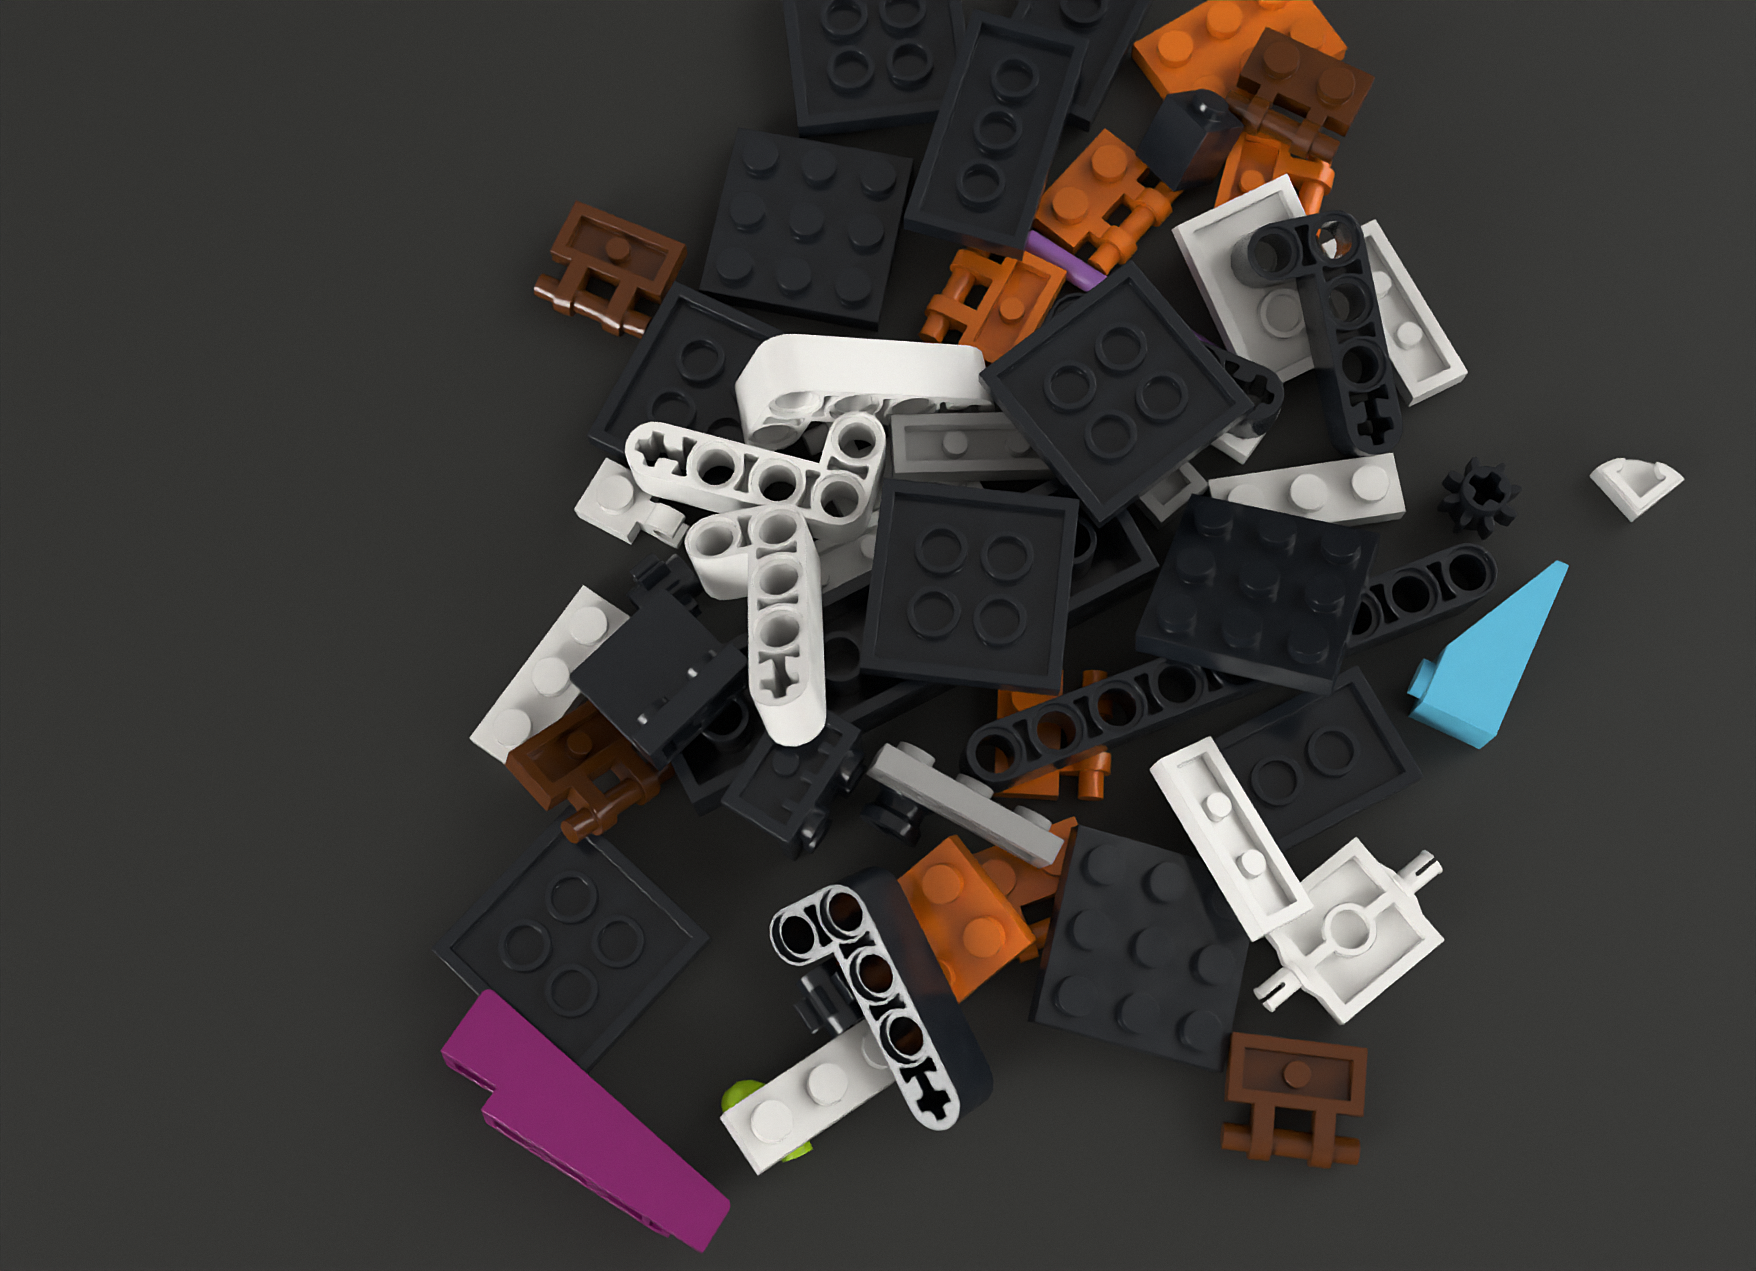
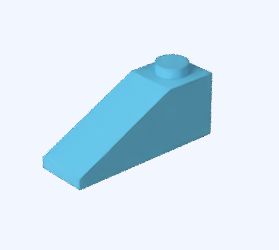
[1407,560,1569,749]

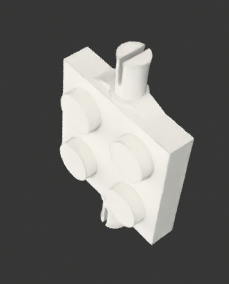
[1253,837,1444,1026]

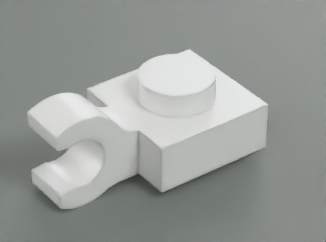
[574,457,690,549]

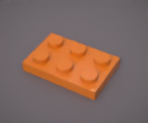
[1131,0,1347,100]

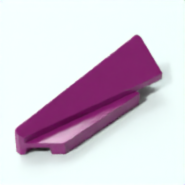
[441,989,730,1254]

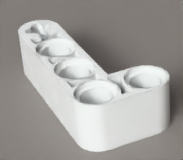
[735,334,996,451]
[625,411,886,544]
[684,503,826,746]

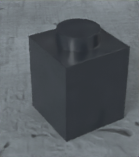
[1135,89,1245,192]

